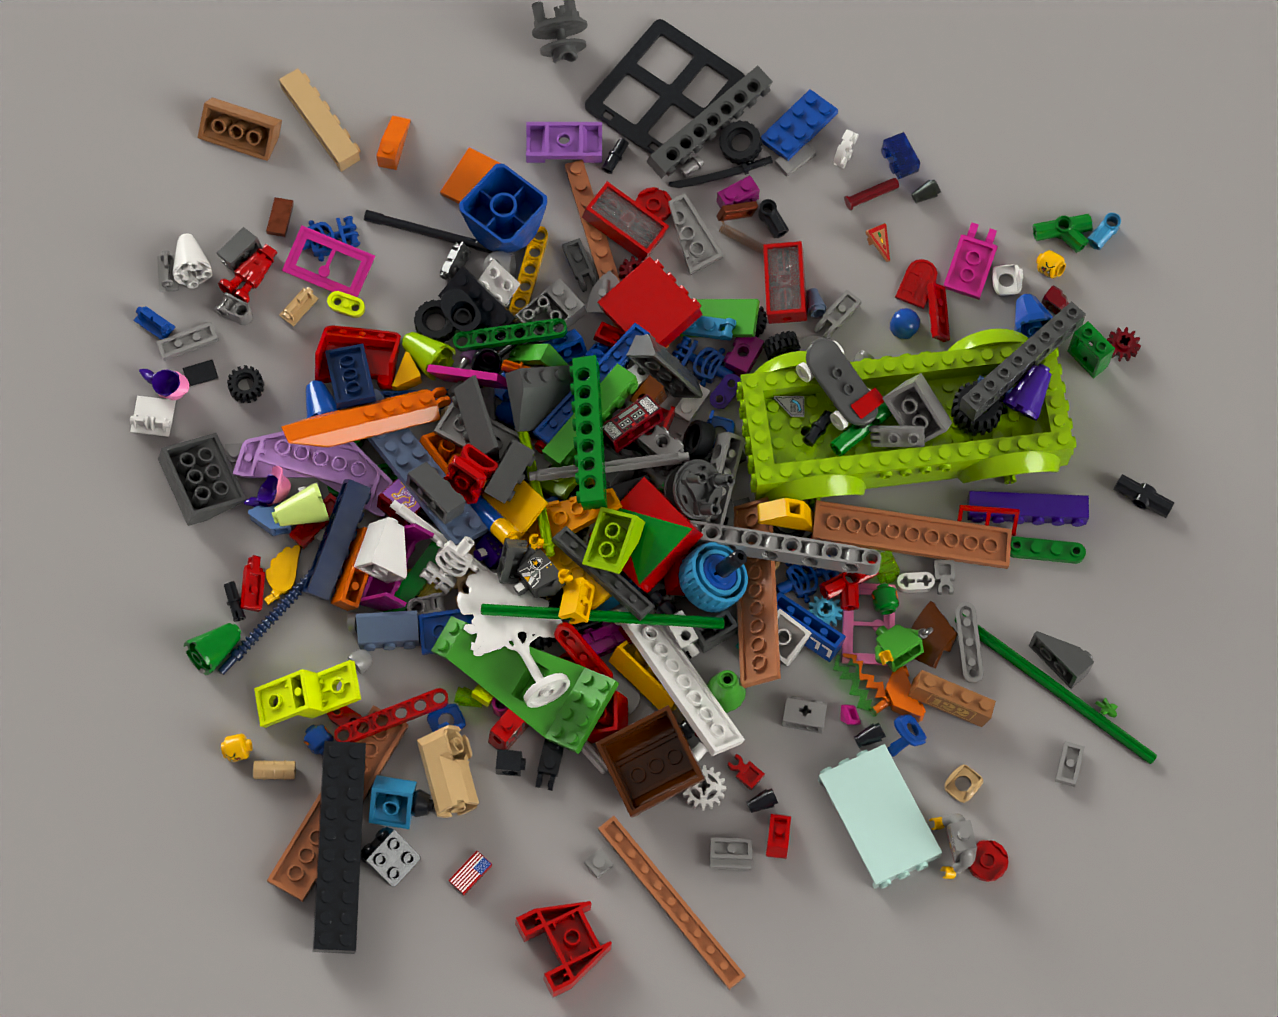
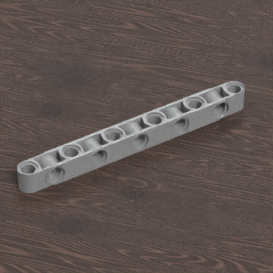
[690,520,881,575]

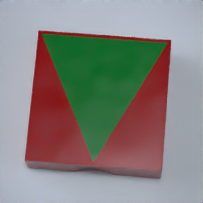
[589,477,703,593]

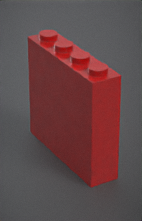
[597,256,703,348]

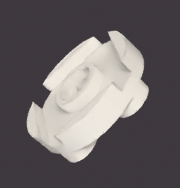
[833,129,858,168]

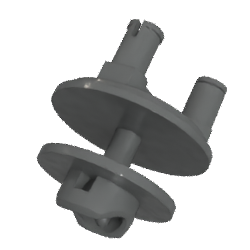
[532,0,588,64]
[664,460,735,520]

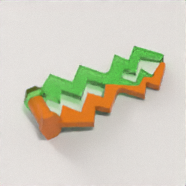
[833,653,891,717]

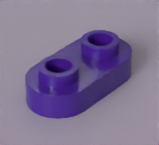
[710,374,740,409]

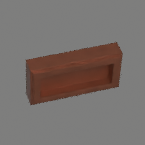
[266,197,294,237]
[716,201,758,221]

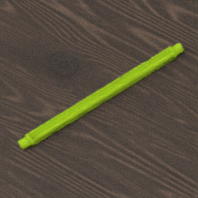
[518,431,555,557]

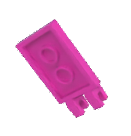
[943,222,998,300]

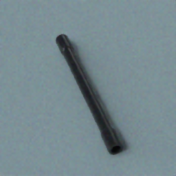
[364,210,493,254]

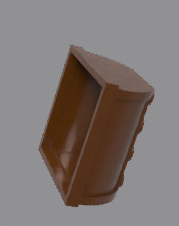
[595,705,706,817]

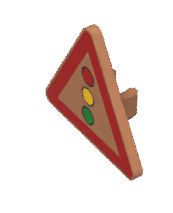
[866,223,890,262]

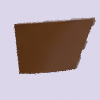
[911,601,958,669]

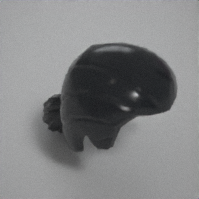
[471,347,502,388]

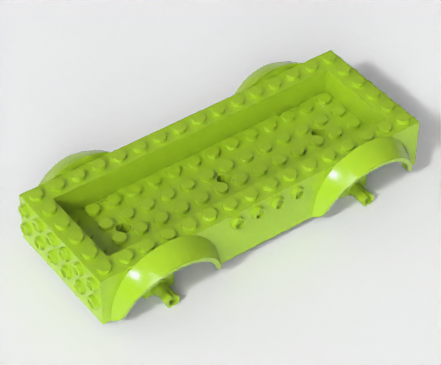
[736,329,1077,507]

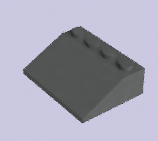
[505,365,574,432]
[158,433,247,526]

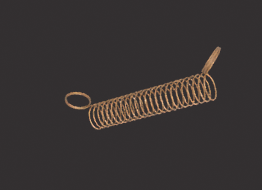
[719,221,773,255]

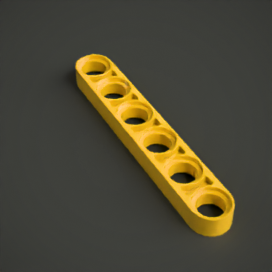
[509,226,548,323]

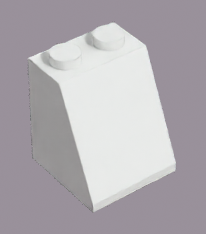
[354,517,407,583]

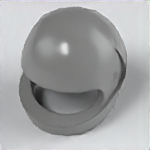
[483,251,516,279]

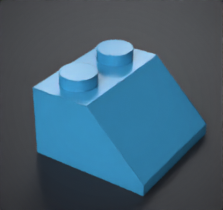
[369,775,417,829]

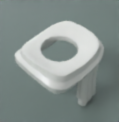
[992,264,1023,296]

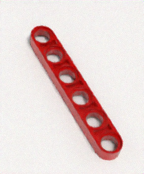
[334,688,449,743]

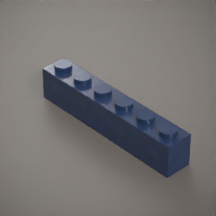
[302,479,371,600]

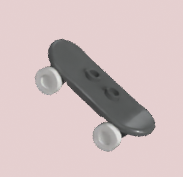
[796,338,878,430]

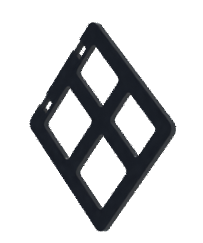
[585,19,745,160]

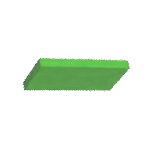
[680,299,760,337]

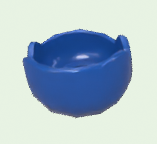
[890,308,920,339]

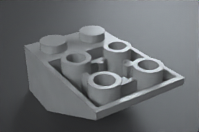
[516,278,587,343]

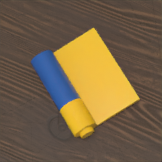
[470,479,548,545]

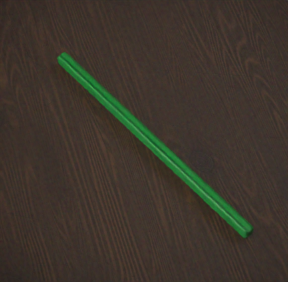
[481,604,724,629]
[955,613,1157,764]

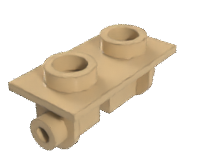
[279,287,319,327]

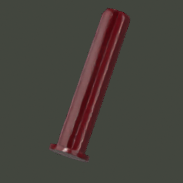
[844,178,899,211]

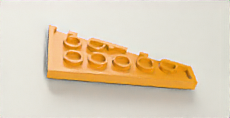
[520,488,622,551]

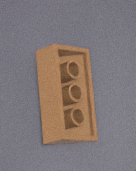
[197,97,282,161]

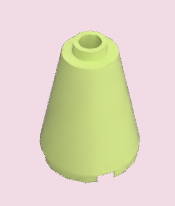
[271,483,329,526]

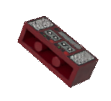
[603,394,665,453]

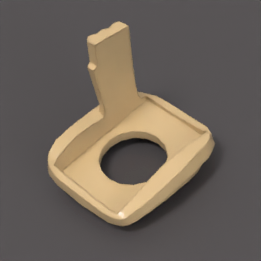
[944,764,983,803]

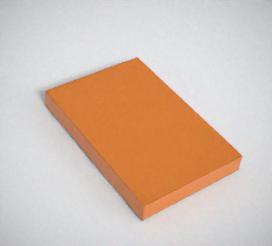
[440,147,501,204]

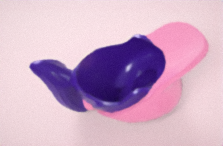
[139,369,189,400]
[244,466,291,507]

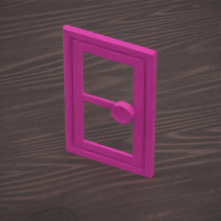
[282,225,375,297]

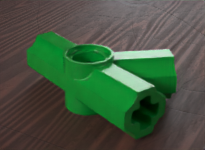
[1032,214,1093,253]

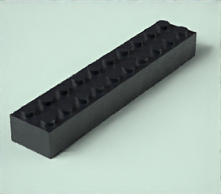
[312,741,366,954]

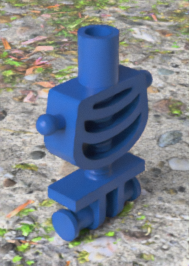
[303,216,360,262]
[672,336,734,387]
[776,555,840,603]

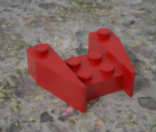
[515,901,612,998]

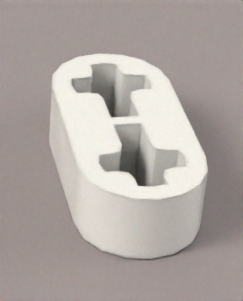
[896,572,935,593]

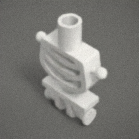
[419,536,477,595]

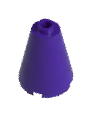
[1002,363,1052,421]

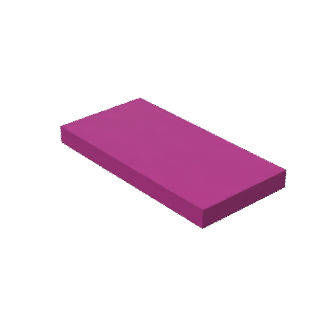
[427,364,508,390]

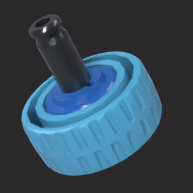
[679,542,748,612]

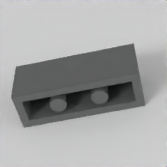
[406,462,466,524]

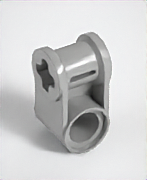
[214,292,253,325]
[407,593,447,615]

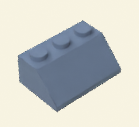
[356,610,420,651]

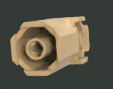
[417,725,479,818]

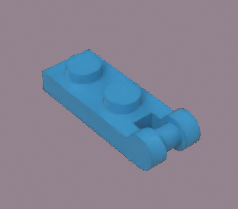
[682,316,737,341]

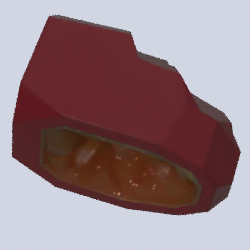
[1041,285,1069,315]

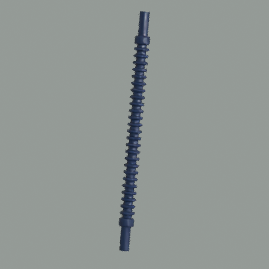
[218,527,359,675]

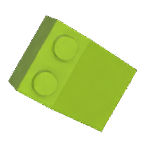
[582,507,645,574]

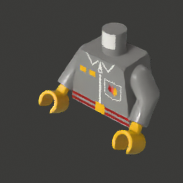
[929,813,977,879]

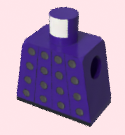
[473,532,503,569]

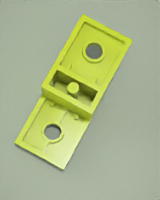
[254,660,361,728]

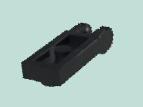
[535,738,564,791]

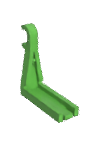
[507,344,568,367]

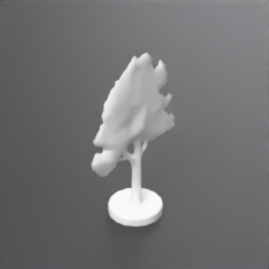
[457,569,570,708]

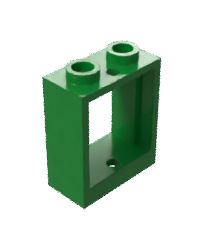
[1067,321,1115,379]

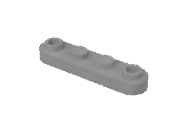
[956,602,984,683]

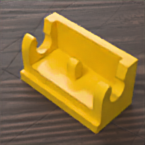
[558,577,595,624]

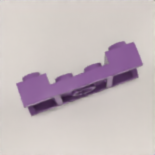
[526,122,602,163]

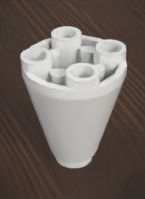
[173,233,213,289]

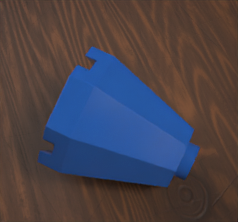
[1014,294,1053,338]

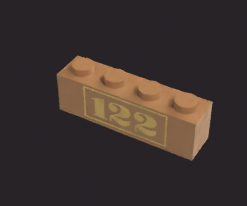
[908,670,996,727]

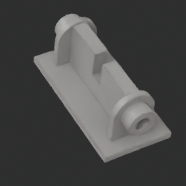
[157,250,179,292]

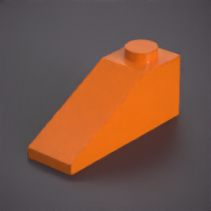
[377,115,411,170]

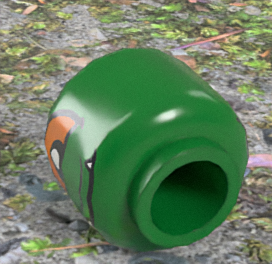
[871,584,899,615]

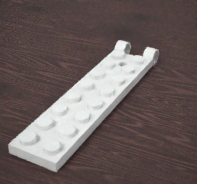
[613,607,745,756]

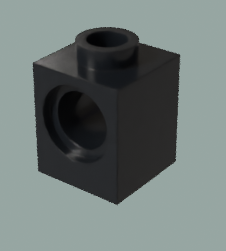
[495,749,526,776]

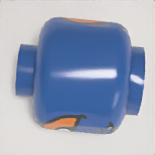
[304,724,334,755]

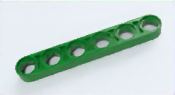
[453,318,568,352]

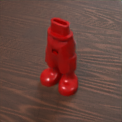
[218,244,277,303]

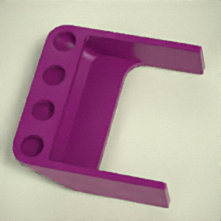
[359,523,434,611]

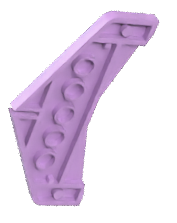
[233,431,393,518]

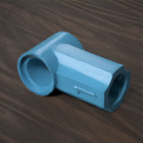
[1087,212,1121,250]

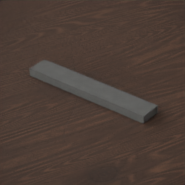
[551,526,655,621]

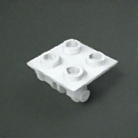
[479,259,521,308]
[130,396,176,437]

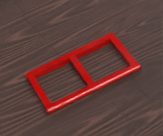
[957,505,1020,536]

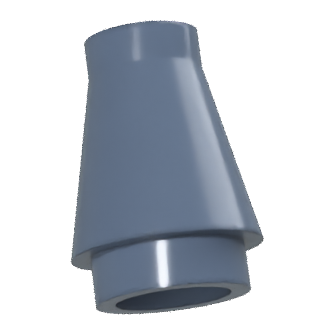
[806,288,827,318]

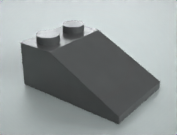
[1029,631,1094,689]

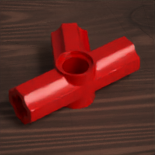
[819,561,879,611]

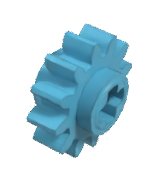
[808,596,843,627]

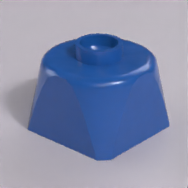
[459,164,547,253]

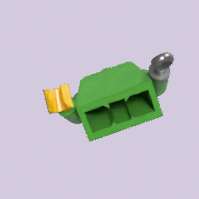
[875,624,933,672]

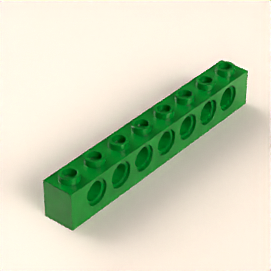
[570,355,608,510]

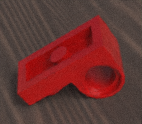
[766,814,791,859]

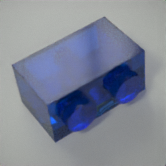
[881,132,920,180]

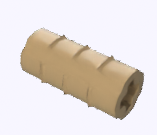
[253,760,296,780]

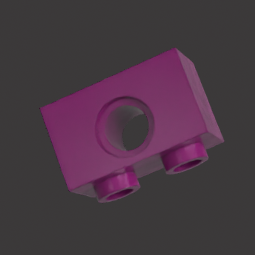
[724,336,764,377]

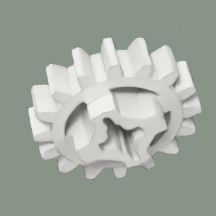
[683,765,726,811]

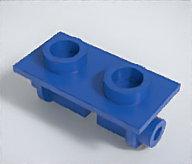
[133,306,176,340]

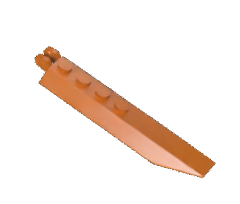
[281,387,452,447]

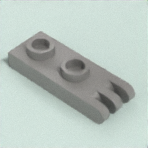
[870,425,925,447]

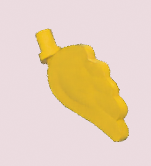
[263,545,301,605]

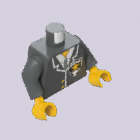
[513,534,573,598]

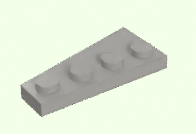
[668,193,723,275]

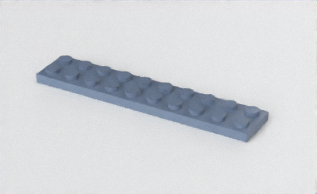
[343,389,488,545]

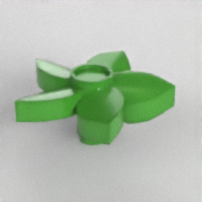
[1095,698,1118,718]

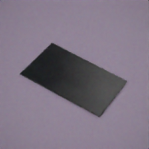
[183,359,218,387]

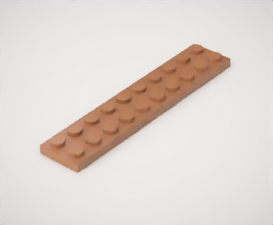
[734,497,781,688]
[812,500,1012,569]
[267,705,409,902]

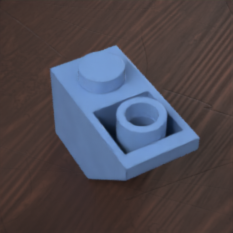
[248,503,292,536]

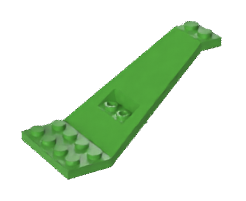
[431,616,619,754]

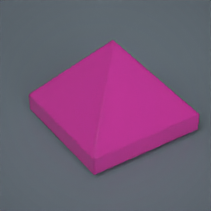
[840,705,861,725]

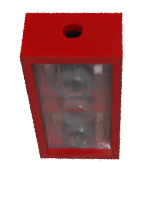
[582,181,669,262]
[763,241,807,324]

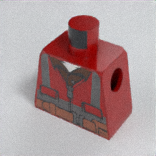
[488,709,529,750]

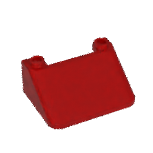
[315,325,401,389]

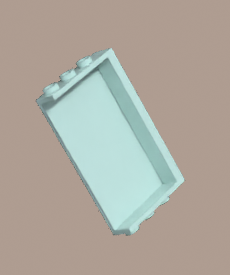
[818,744,942,889]

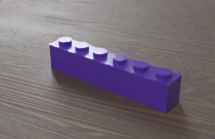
[967,491,1089,527]

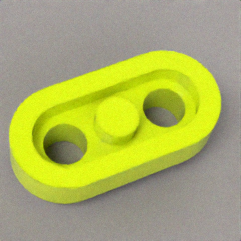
[327,291,365,318]

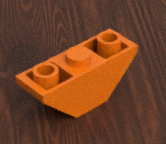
[885,665,926,722]

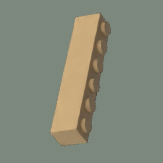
[279,68,361,172]

